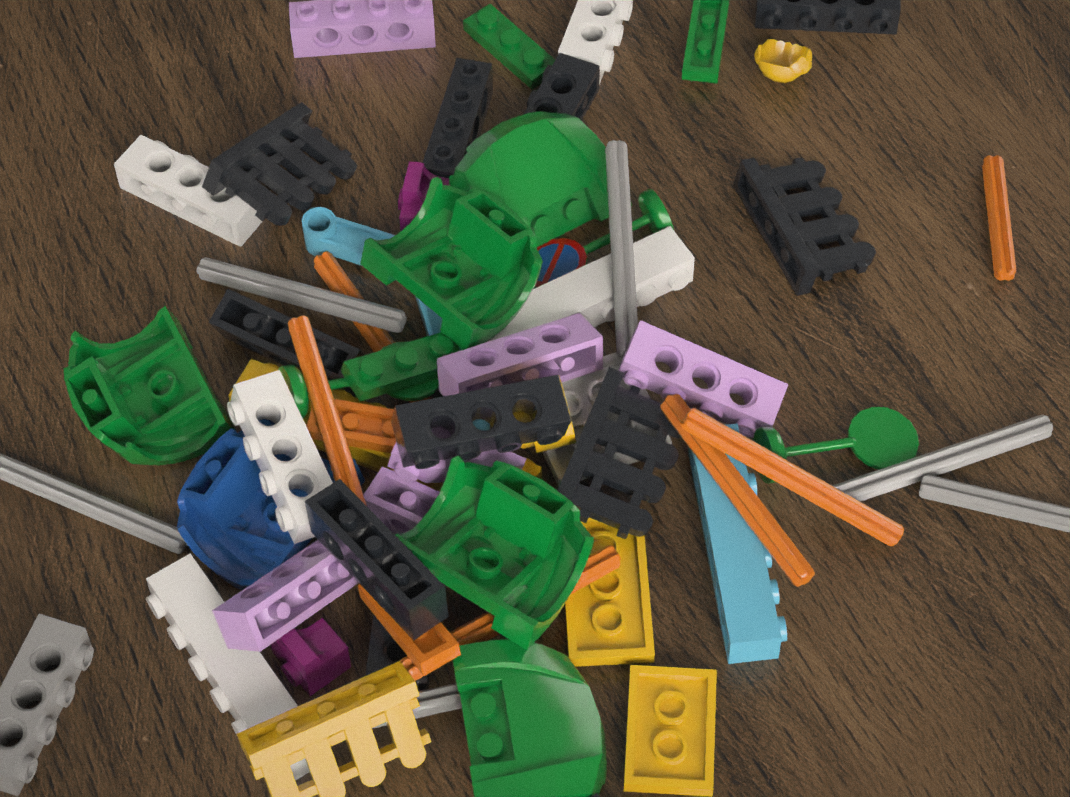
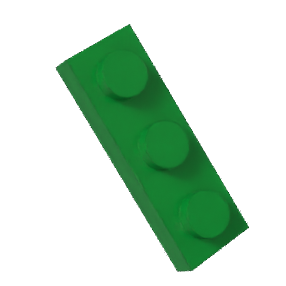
[682,0,730,83]
[463,4,555,90]
[341,332,461,402]

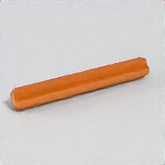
[982,155,1017,281]

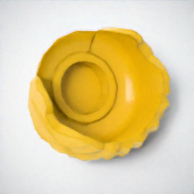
[754,39,812,83]

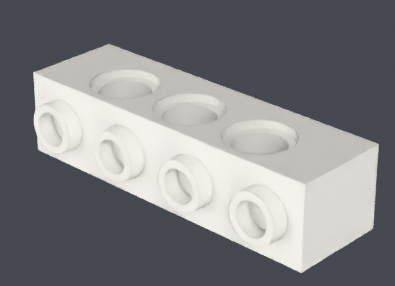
[558,0,633,85]
[114,135,263,247]
[227,370,333,544]

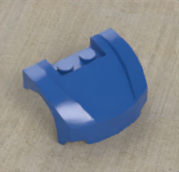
[177,419,365,590]

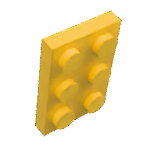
[624,665,717,797]

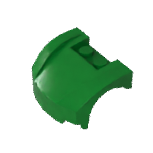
[449,111,632,247]
[360,177,543,350]
[63,306,237,466]
[395,456,594,650]
[453,639,607,797]

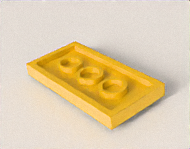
[565,518,655,667]

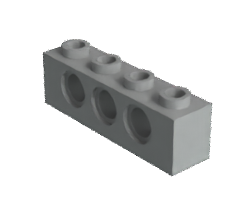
[0,614,94,796]

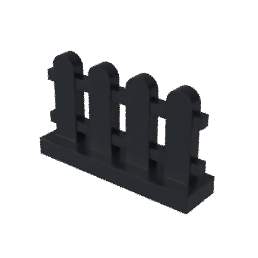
[202,102,357,226]
[733,157,876,296]
[557,367,682,539]

